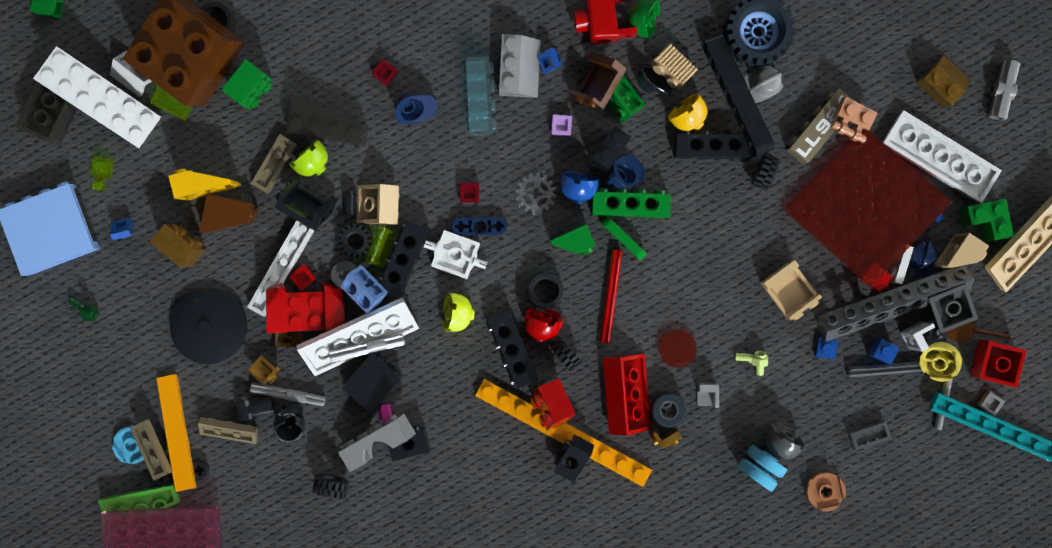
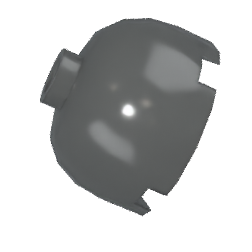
[765,423,805,459]

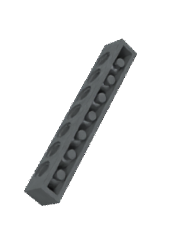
[818,265,975,342]

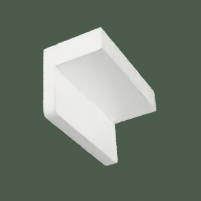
[110,51,152,97]
[900,322,935,352]

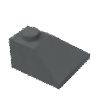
[928,283,978,333]

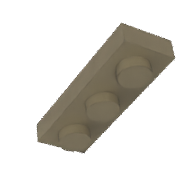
[251,134,298,194]
[198,417,258,444]
[130,419,173,481]

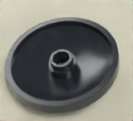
[170,288,248,364]

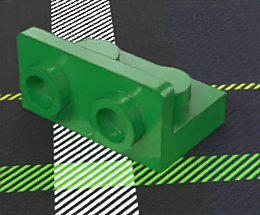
[607,75,646,123]

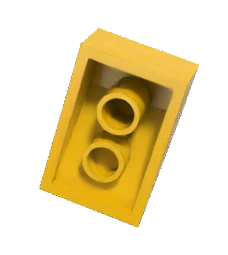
[168,169,241,201]

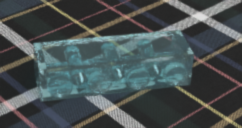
[466,56,497,137]

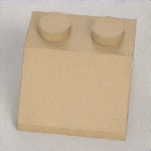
[356,184,399,224]
[934,233,989,268]

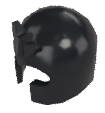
[273,404,305,443]

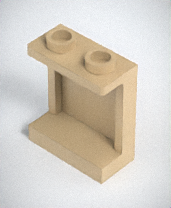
[760,260,822,321]

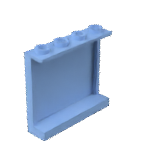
[0,182,100,276]

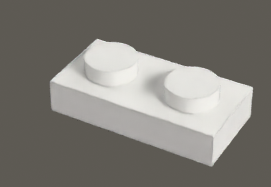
[888,245,914,284]

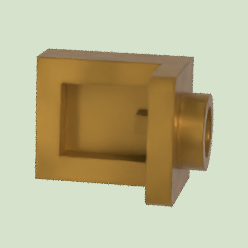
[247,355,280,386]
[650,428,682,449]

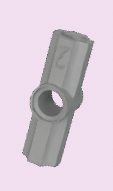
[988,60,1020,120]

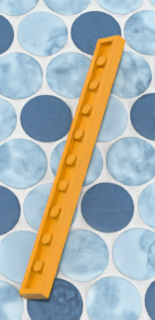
[475,378,652,487]

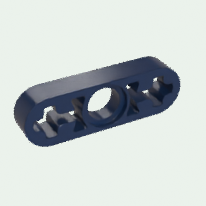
[452,217,508,235]

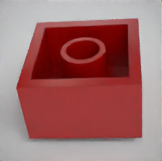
[970,339,1027,388]
[531,379,576,431]

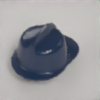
[393,93,438,124]
[607,155,645,189]
[907,240,937,278]

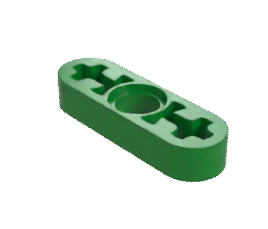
[600,216,647,261]

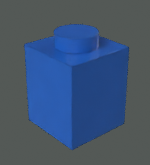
[867,337,900,365]

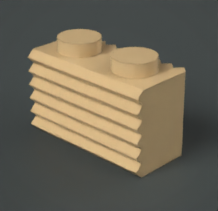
[651,43,698,90]

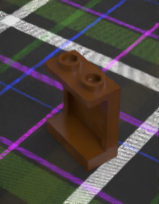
[568,52,626,110]

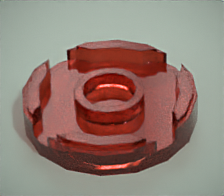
[658,330,697,368]

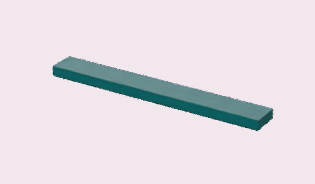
[928,391,1052,462]

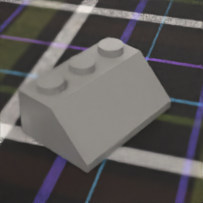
[499,34,541,98]

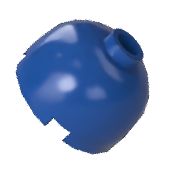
[560,172,599,204]

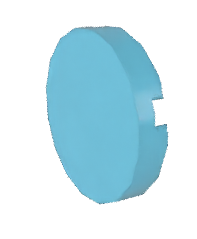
[112,426,144,464]

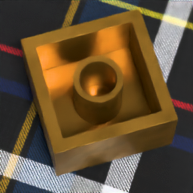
[150,224,206,267]

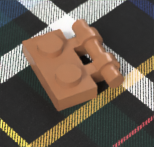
[830,97,877,143]

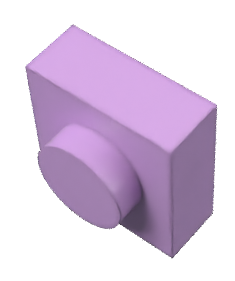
[552,115,572,136]

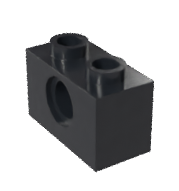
[388,425,431,462]
[554,434,594,482]

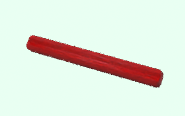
[600,249,622,343]

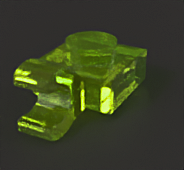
[90,157,114,192]

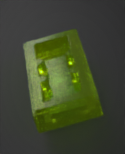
[150,86,193,121]
[366,226,397,268]

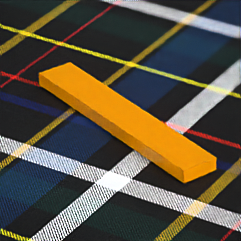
[156,374,197,492]

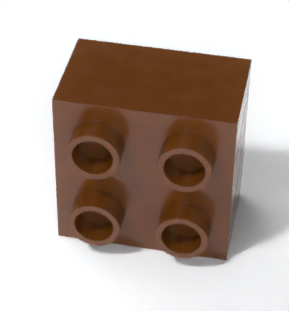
[122,0,246,106]

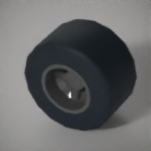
[650,391,686,427]

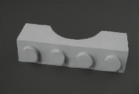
[338,414,416,472]

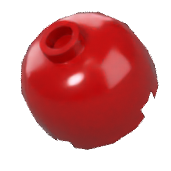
[525,307,564,342]

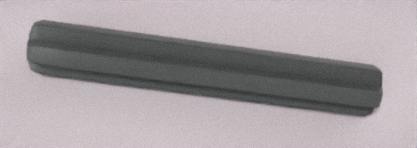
[847,361,923,377]

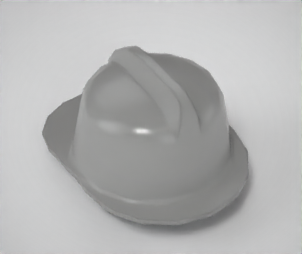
[745,66,783,103]

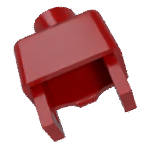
[574,0,637,44]

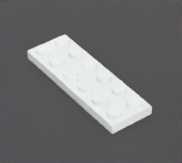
[33,46,161,148]
[881,110,1002,204]
[297,297,419,376]

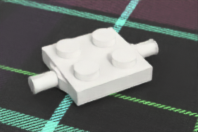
[424,230,488,279]

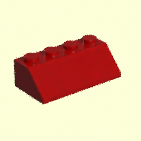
[603,353,651,436]

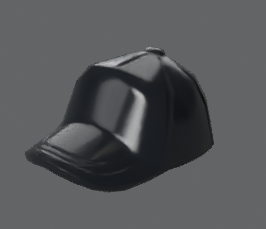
[636,64,672,96]

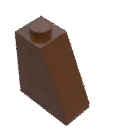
[199,194,258,233]

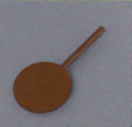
[946,321,1012,343]

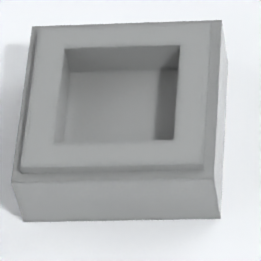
[977,390,1005,417]

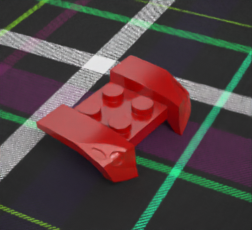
[266,282,345,333]

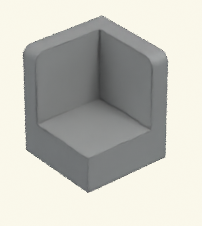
[697,383,719,408]

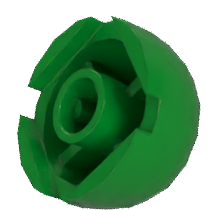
[626,0,660,38]

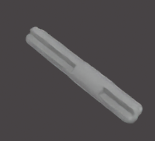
[329,334,405,362]
[250,382,326,406]

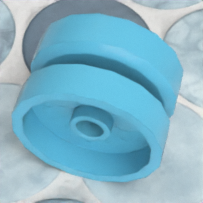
[737,444,788,492]

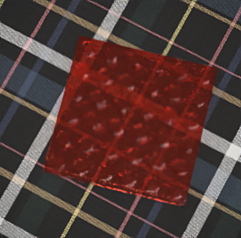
[783,129,952,288]

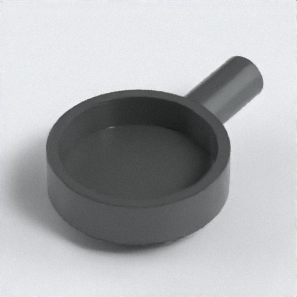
[331,258,373,289]

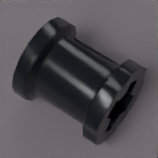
[923,319,943,339]

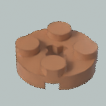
[805,472,846,511]

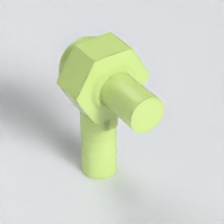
[736,351,768,376]

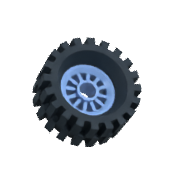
[723,0,796,68]

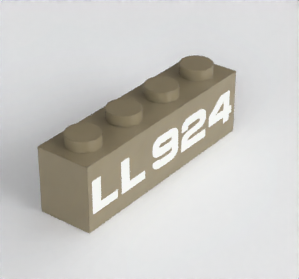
[786,88,856,165]

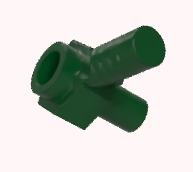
[68,297,100,321]

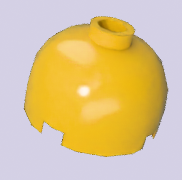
[668,94,708,131]

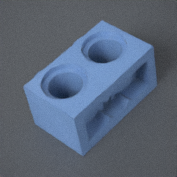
[340,265,388,313]

